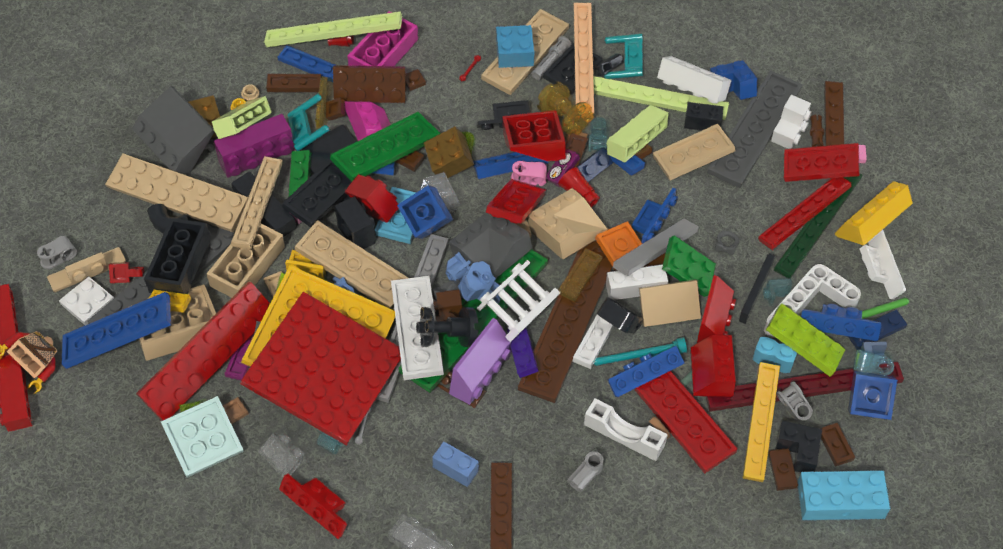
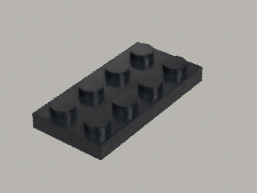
[282,160,352,228]

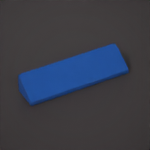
[473,152,548,179]

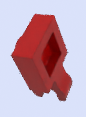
[109,262,144,283]

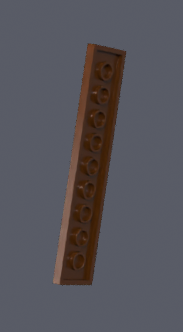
[518,240,613,403]

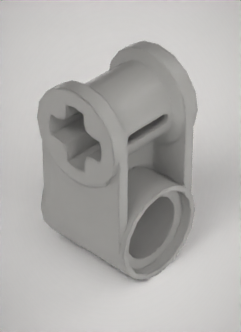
[37,236,77,269]
[776,381,812,420]

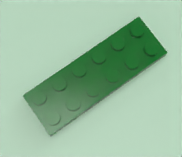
[330,112,441,182]

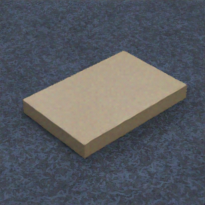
[639,280,701,327]

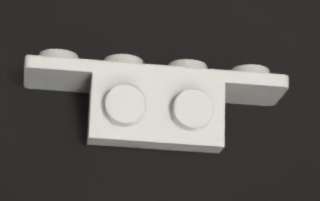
[860,230,906,300]

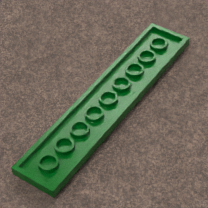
[398,249,548,393]

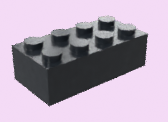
[144,218,211,294]

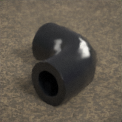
[147,204,191,234]

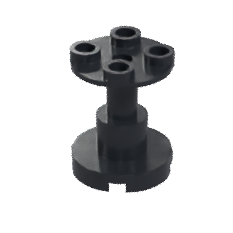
[416,307,478,347]

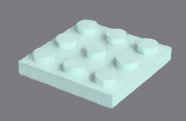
[161,396,244,478]

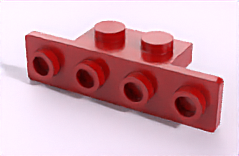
[279,474,347,539]

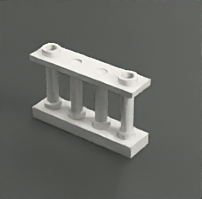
[477,260,560,342]

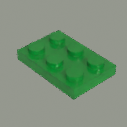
[662,235,716,297]

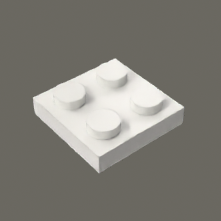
[59,276,114,325]

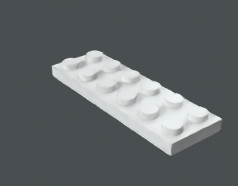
[391,276,444,380]

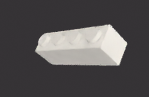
[657,56,731,104]

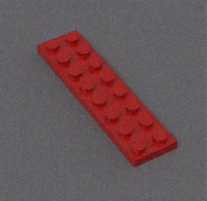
[136,282,270,421]

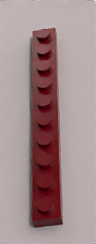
[705,362,904,412]

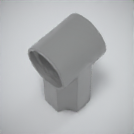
[567,451,603,492]

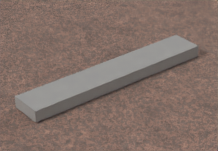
[613,219,699,276]

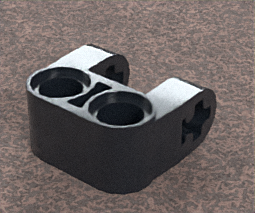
[597,297,644,333]

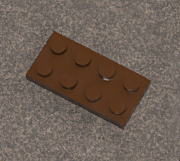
[333,65,406,103]

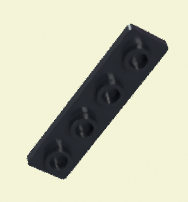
[477,100,530,130]

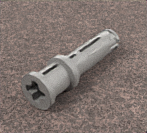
[531,36,572,81]

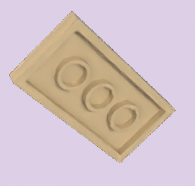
[653,124,735,180]

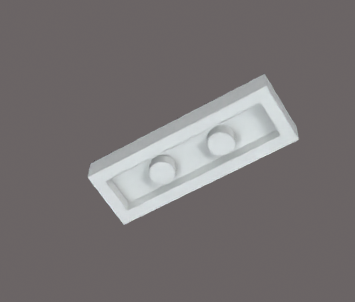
[573,315,614,369]

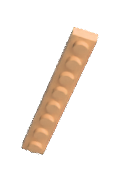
[574,3,594,117]

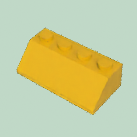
[835,181,913,245]

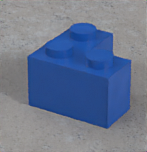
[710,61,757,100]

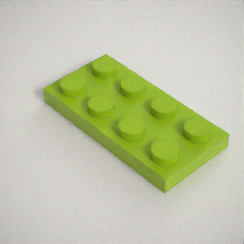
[766,303,845,377]

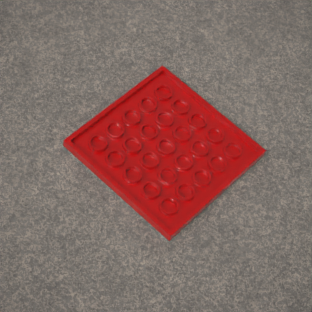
[240,292,401,446]

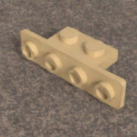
[47,247,126,292]

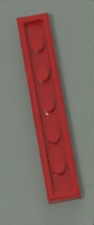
[758,177,851,250]

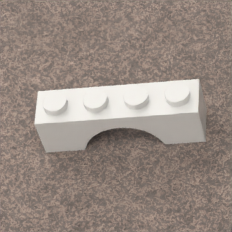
[584,398,668,461]

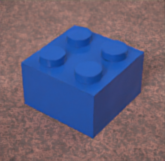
[397,185,454,239]
[848,371,897,420]

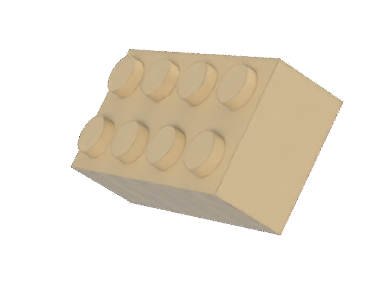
[207,223,285,298]

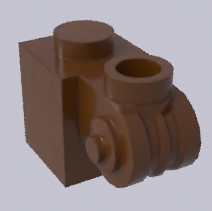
[433,290,462,321]

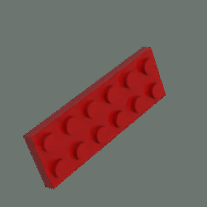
[634,371,737,474]

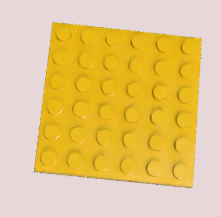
[241,265,395,367]

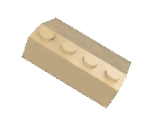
[129,285,216,361]

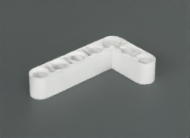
[764,264,861,338]

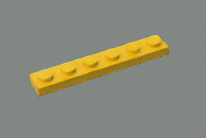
[742,362,780,482]

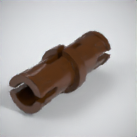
[810,114,824,147]

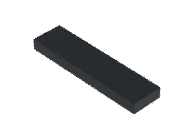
[739,253,775,324]

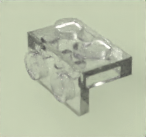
[258,433,308,478]

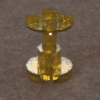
[537,82,594,135]

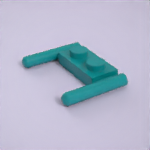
[604,34,643,79]
[287,94,329,151]

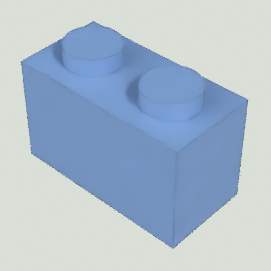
[432,442,479,487]

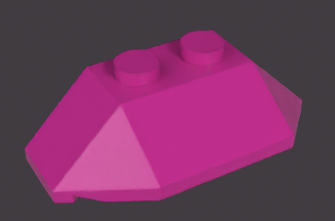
[345,101,391,141]

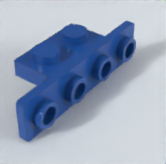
[632,188,678,244]
[801,304,881,341]
[608,346,684,397]

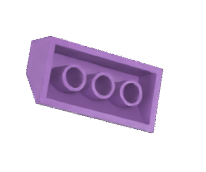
[449,318,511,405]

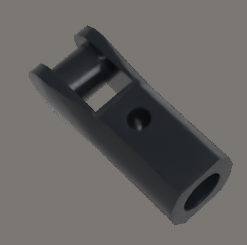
[594,53,624,76]

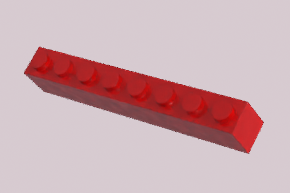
[0,284,33,432]

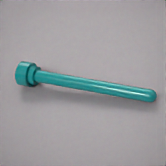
[594,337,687,366]

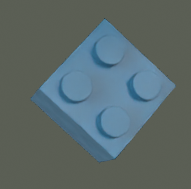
[496,25,534,68]

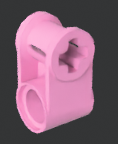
[511,161,547,186]

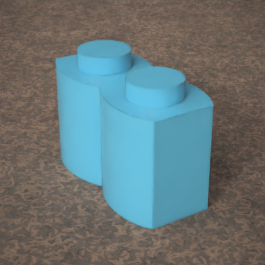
[753,337,797,373]

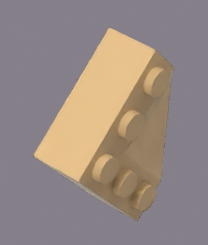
[527,188,608,259]

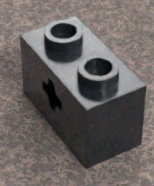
[684,102,724,131]

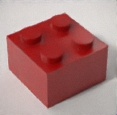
[345,174,399,223]

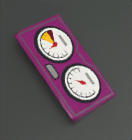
[546,149,580,188]

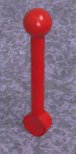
[459,55,481,81]

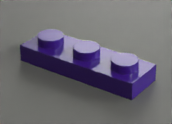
[506,327,539,378]

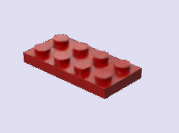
[784,143,860,182]
[486,179,546,224]

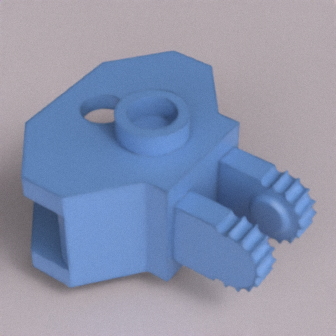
[458,261,500,304]

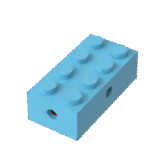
[797,471,890,520]

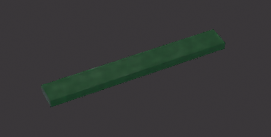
[774,174,863,279]

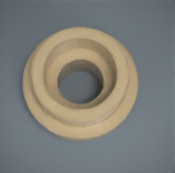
[241,84,259,101]

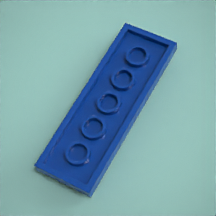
[62,292,171,369]

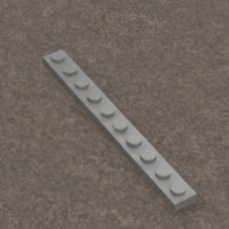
[376,234,449,403]

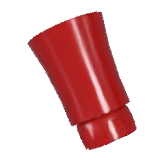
[558,167,600,208]

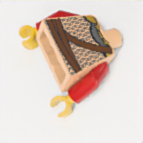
[0,331,57,394]

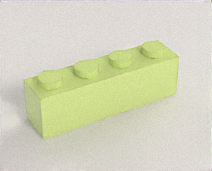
[212,96,272,139]
[607,105,668,162]

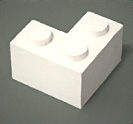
[771,95,812,149]

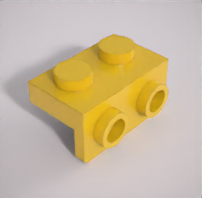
[285,250,327,279]

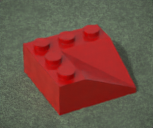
[502,110,566,161]

